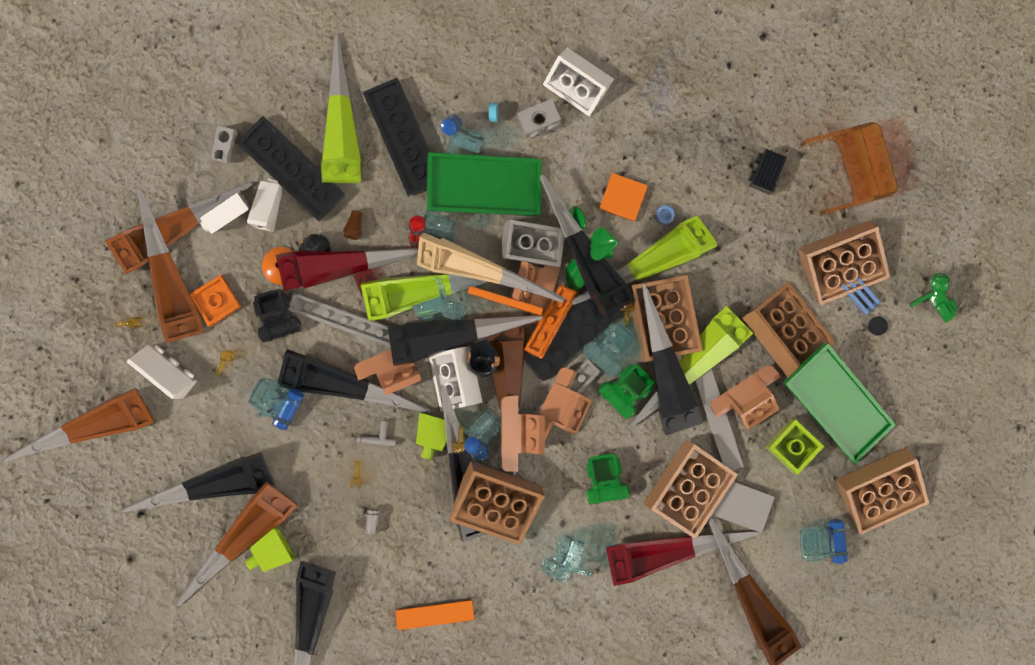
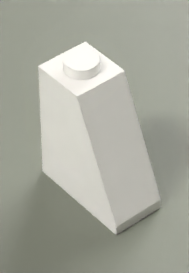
[247,179,283,232]
[200,191,251,234]

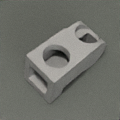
[212,125,239,164]

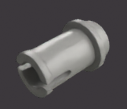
[365,509,380,534]

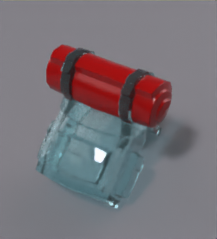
[408,211,457,247]

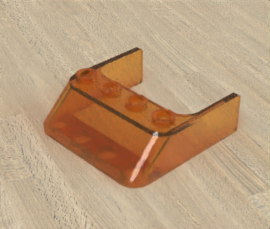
[800,122,898,217]

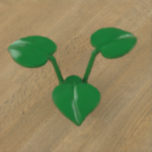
[566,206,619,291]

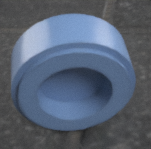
[655,205,675,225]

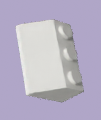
[543,47,614,116]
[127,344,197,399]
[429,346,483,412]

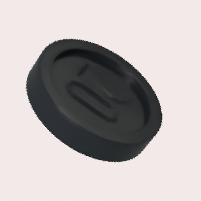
[868,316,888,336]

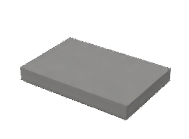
[712,482,774,533]

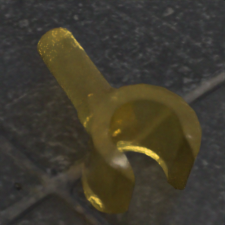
[620,303,634,325]
[115,317,143,329]
[215,350,234,376]
[452,426,465,453]
[350,461,363,489]

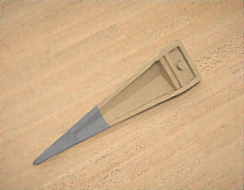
[417,232,565,302]

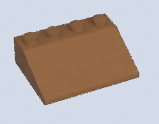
[798,221,890,306]
[629,275,703,363]
[742,282,835,377]
[643,440,738,539]
[836,447,929,535]
[449,461,545,545]

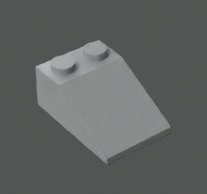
[500,220,565,267]

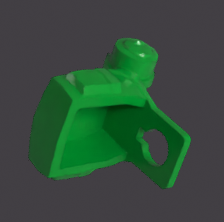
[909,273,958,323]
[598,364,655,420]
[586,454,630,504]

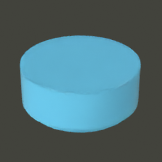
[489,103,499,122]

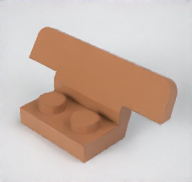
[512,259,562,325]
[354,349,421,395]
[711,365,780,430]
[539,368,592,440]
[501,395,545,472]

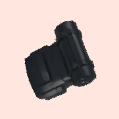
[253,289,301,343]

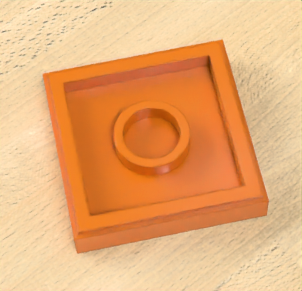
[599,173,648,222]
[189,274,242,327]

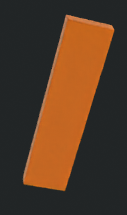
[524,284,578,359]
[467,286,544,316]
[395,599,475,630]

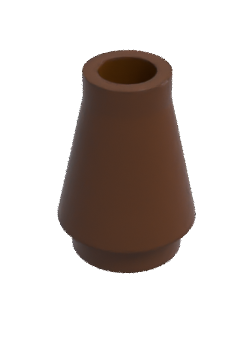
[343,210,363,240]

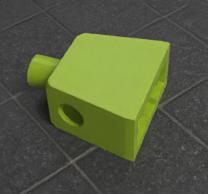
[416,412,447,460]
[245,527,296,572]

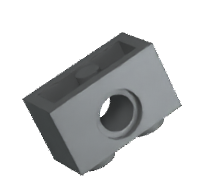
[517,99,561,139]

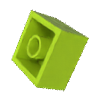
[765,419,824,475]

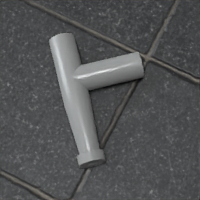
[357,421,396,447]

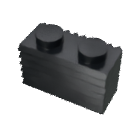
[748,149,787,195]

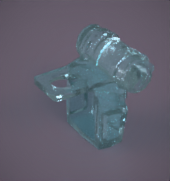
[412,277,465,322]
[582,322,638,378]
[540,534,593,583]

